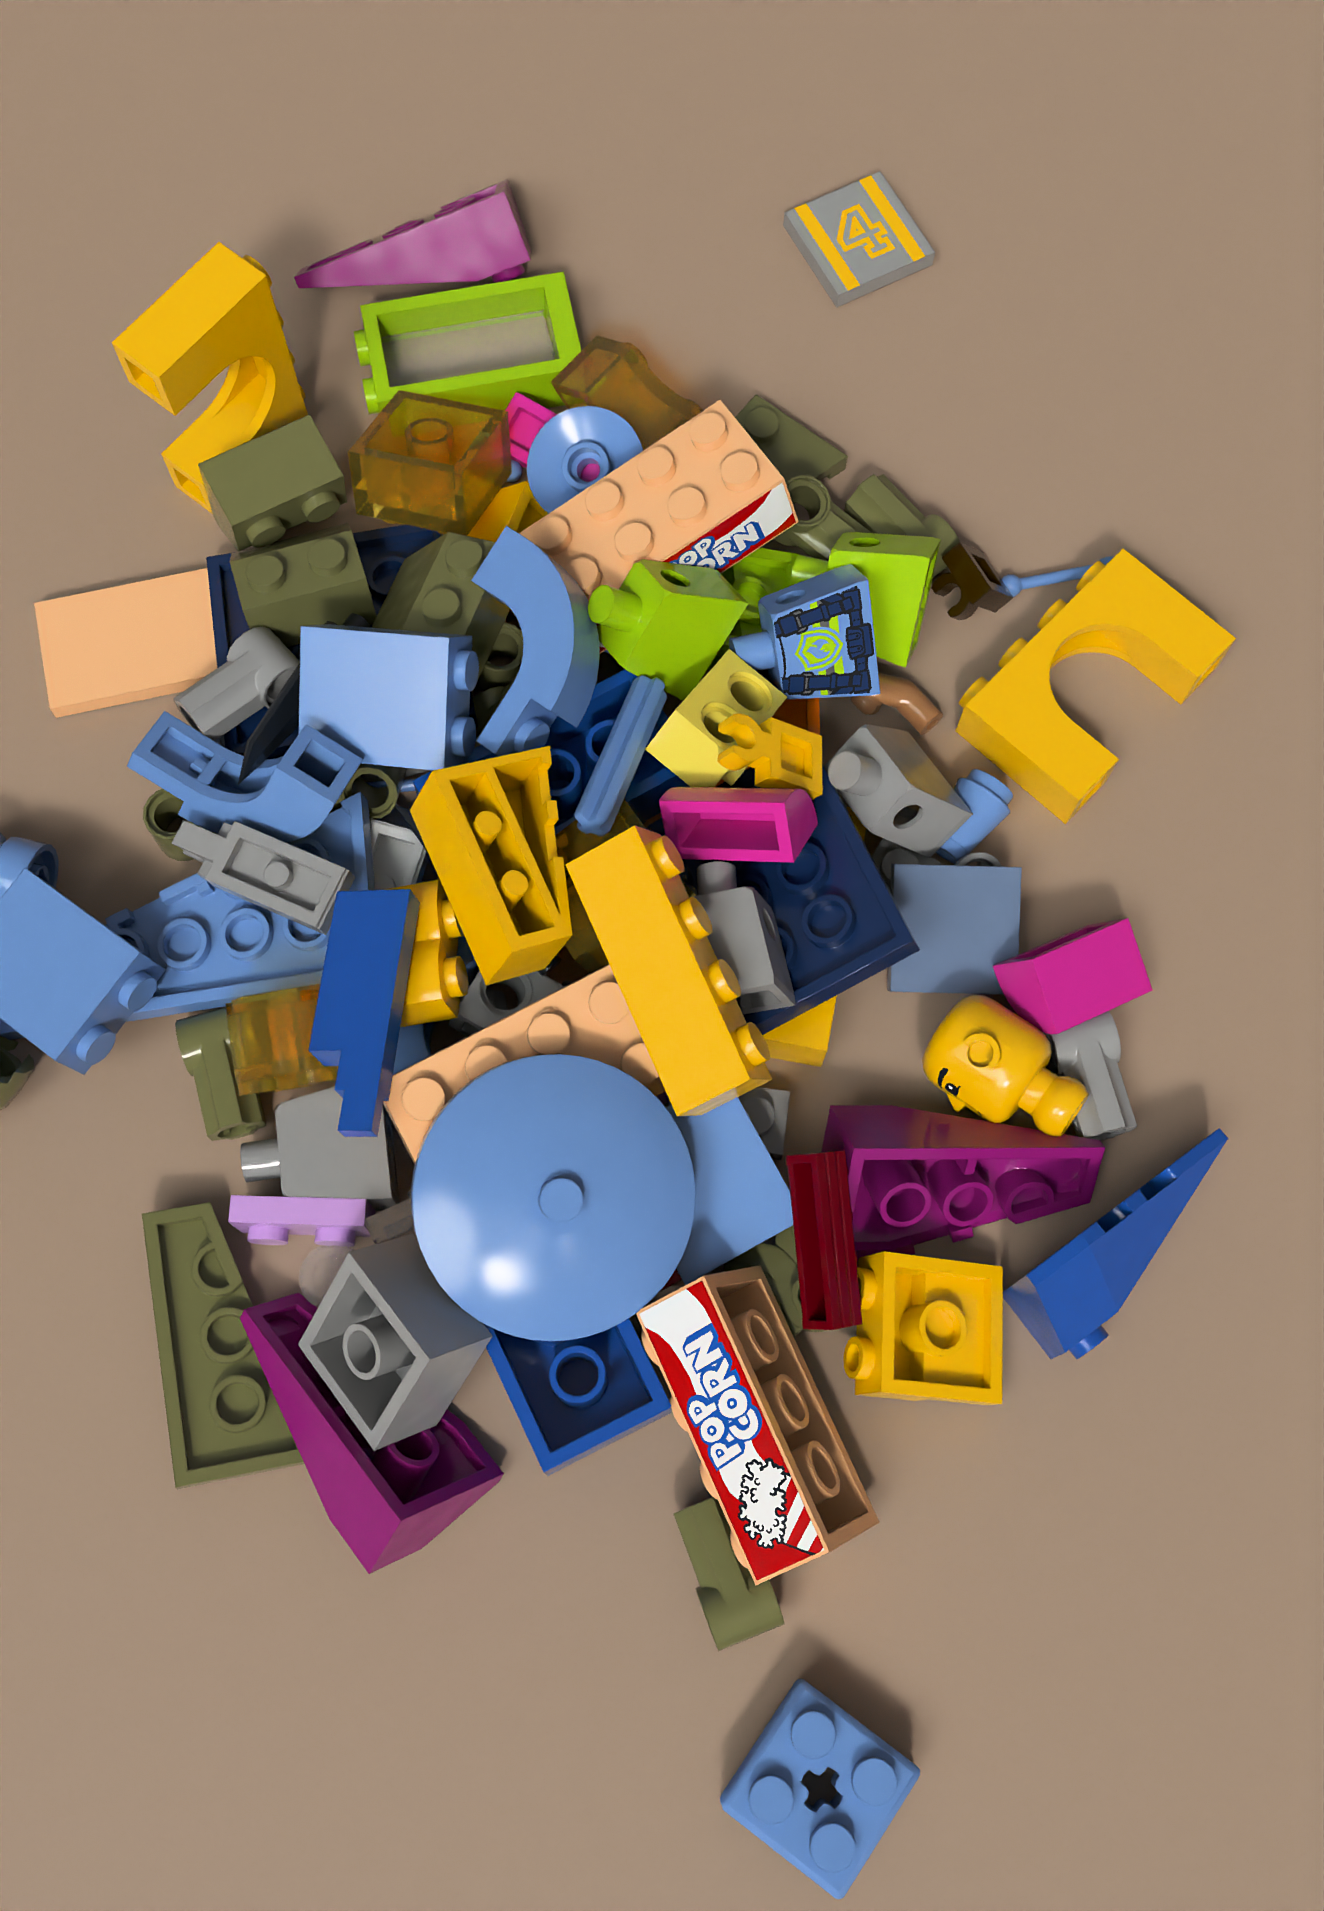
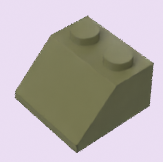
[198,414,347,551]
[230,523,376,647]
[371,532,510,681]

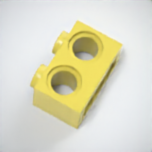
[645,649,787,787]

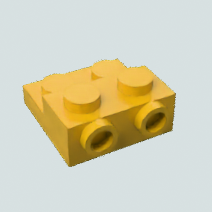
[843,1251,1003,1405]

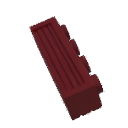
[786,1150,863,1330]

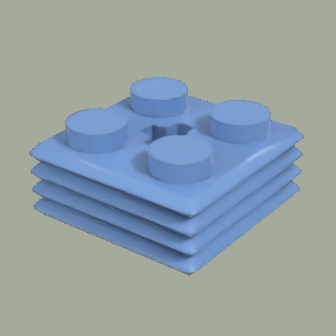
[720,1679,920,1899]

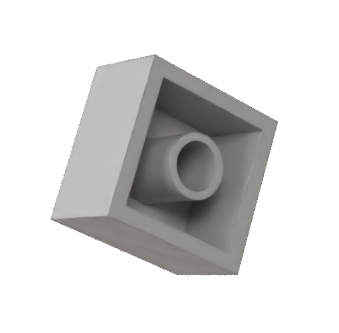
[298,1233,493,1451]

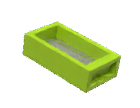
[354,271,587,436]

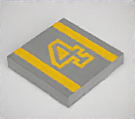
[783,171,935,308]

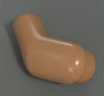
[851,673,943,735]

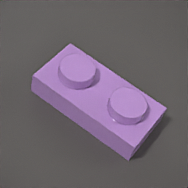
[228,1195,376,1247]

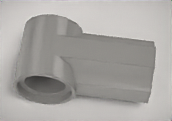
[173,626,300,741]
[1043,1011,1137,1141]

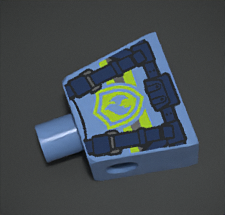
[729,564,880,699]

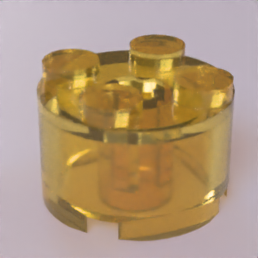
[225,988,338,1096]

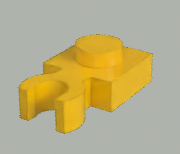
[717,713,823,800]

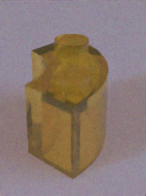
[551,336,703,450]

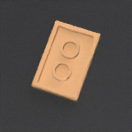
[34,568,217,718]

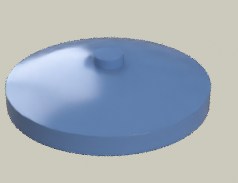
[411,1054,696,1341]

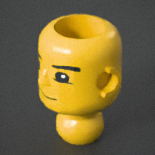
[922,995,1089,1136]

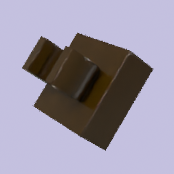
[931,542,1014,620]

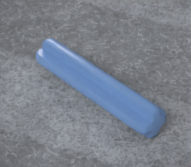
[574,675,667,837]

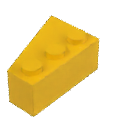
[410,746,573,986]

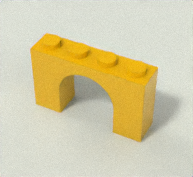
[112,242,308,514]
[955,548,1236,824]

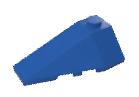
[1003,1128,1228,1360]

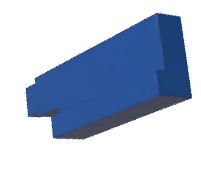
[308,889,420,1137]

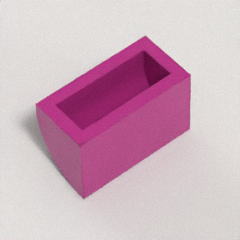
[659,787,818,863]
[993,918,1153,1034]

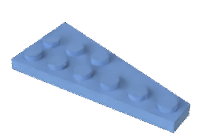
[0,792,375,1040]

